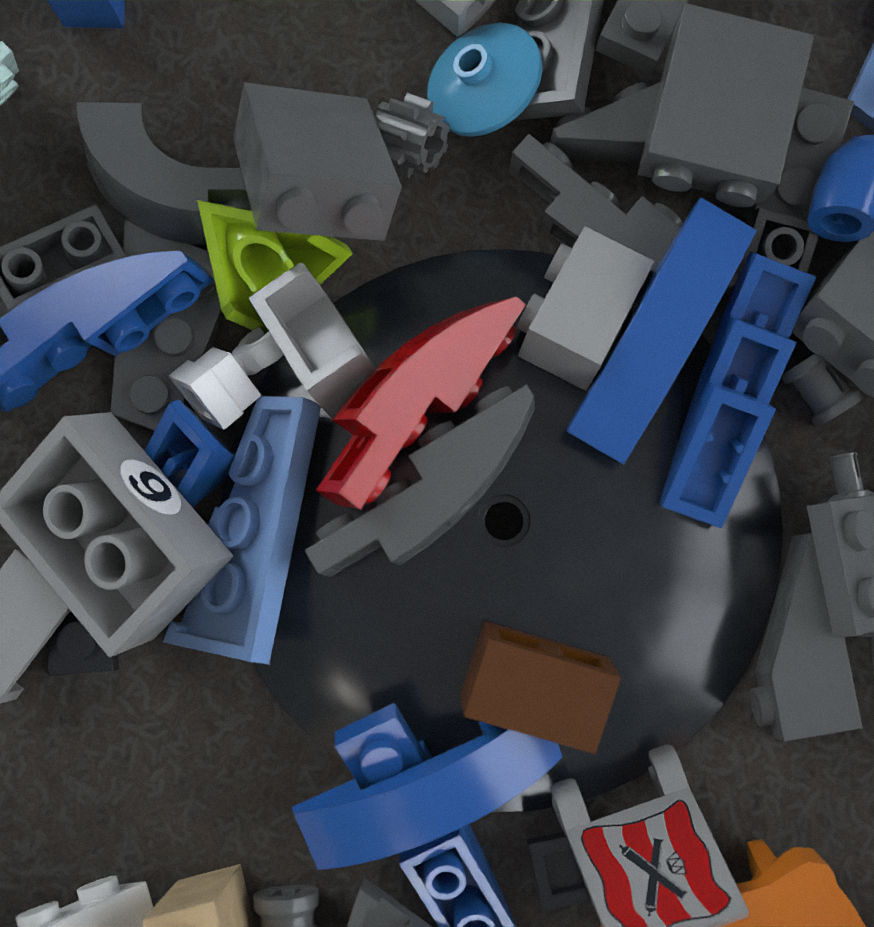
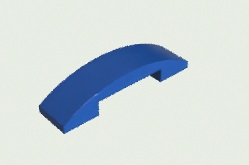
[292,722,562,870]

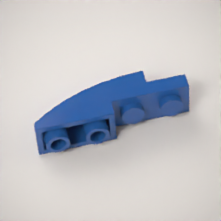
[0,250,215,412]
[335,703,517,927]

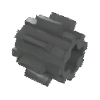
[374,93,450,178]

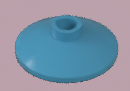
[427,23,543,136]

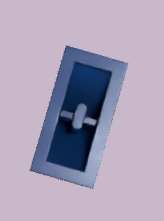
[145,399,235,508]

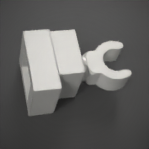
[169,327,284,430]

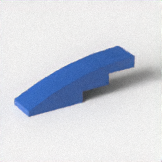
[566,197,757,465]
[660,251,816,529]

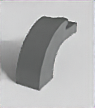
[76,102,252,245]

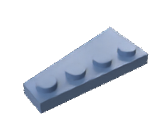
[163,396,321,664]

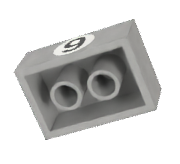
[0,412,233,658]

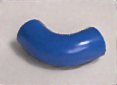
[808,135,874,242]

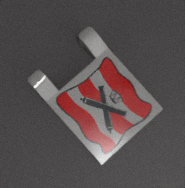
[551,744,749,927]

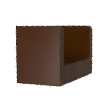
[460,621,621,754]

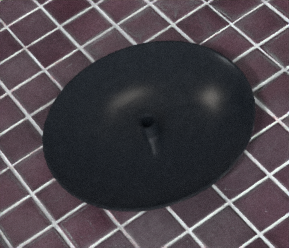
[221,249,783,812]

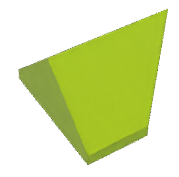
[197,200,353,334]

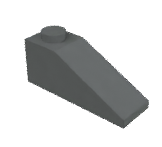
[750,533,863,742]

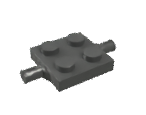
[807,452,874,675]

